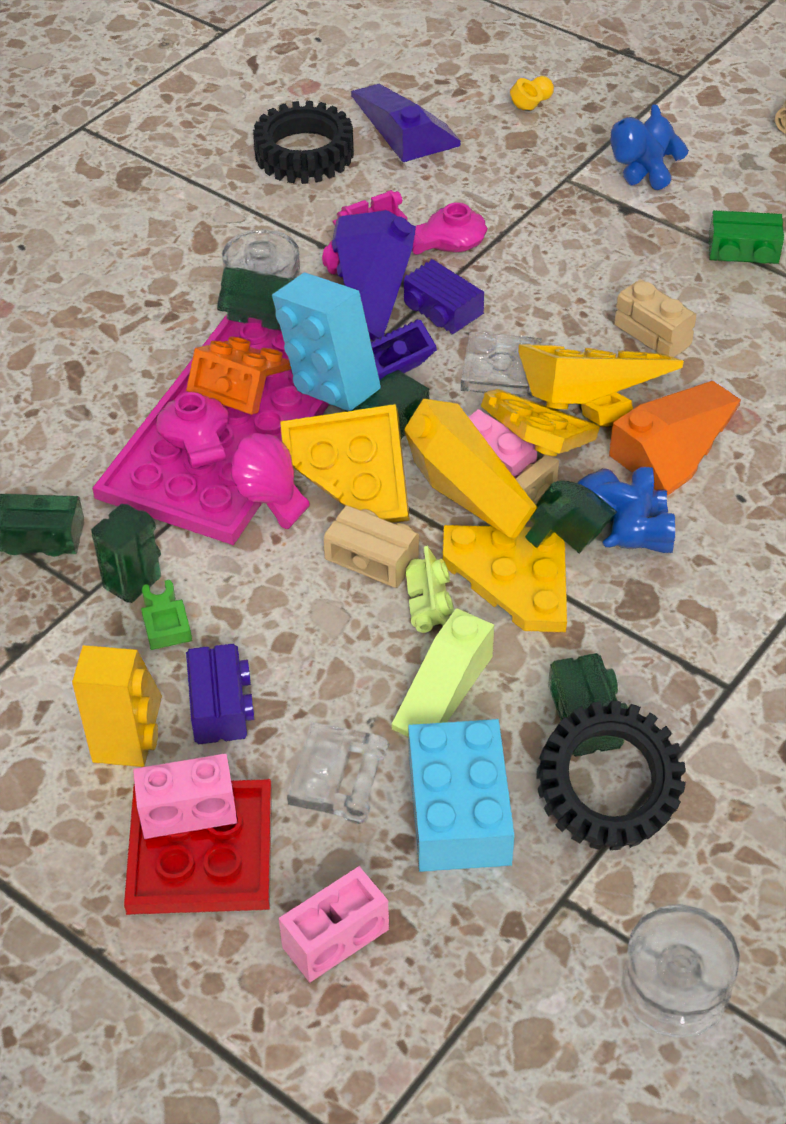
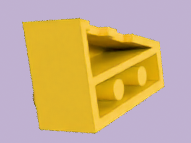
[72,645,162,767]

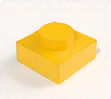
[581,392,633,427]

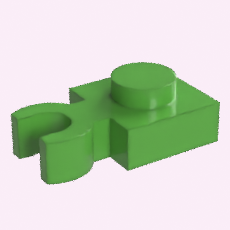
[141,580,192,650]

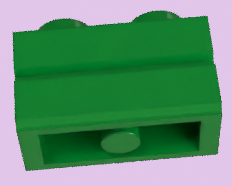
[709,210,784,264]

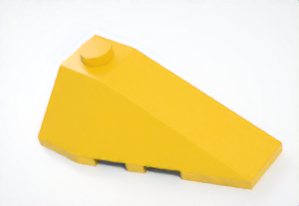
[518,344,684,409]
[404,398,537,538]

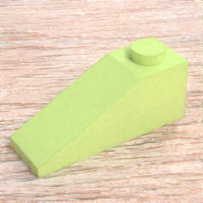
[392,608,494,737]

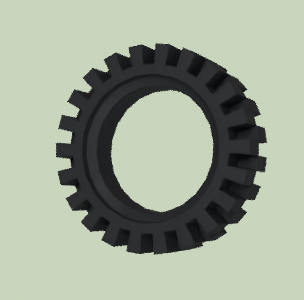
[253,101,354,184]
[536,700,686,851]

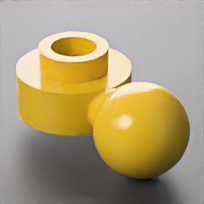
[510,76,554,110]

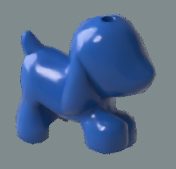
[610,104,689,190]
[573,467,675,553]

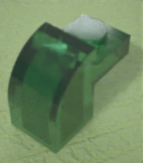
[525,480,617,554]

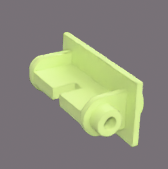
[405,546,454,633]

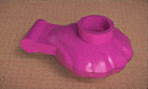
[412,202,487,255]
[156,392,229,469]
[231,433,310,529]

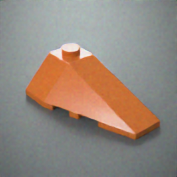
[609,381,741,496]

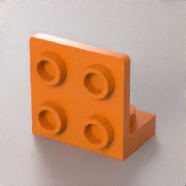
[186,337,291,415]

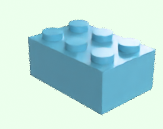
[272,272,381,411]
[408,719,515,872]

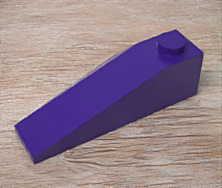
[351,84,461,162]
[332,210,416,341]

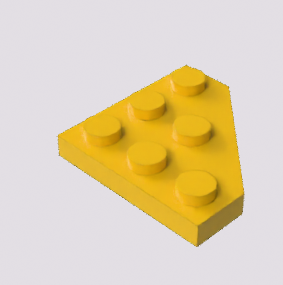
[481,389,600,456]
[280,404,410,523]
[443,525,567,632]

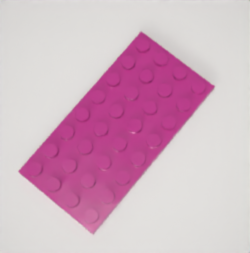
[92,299,329,545]

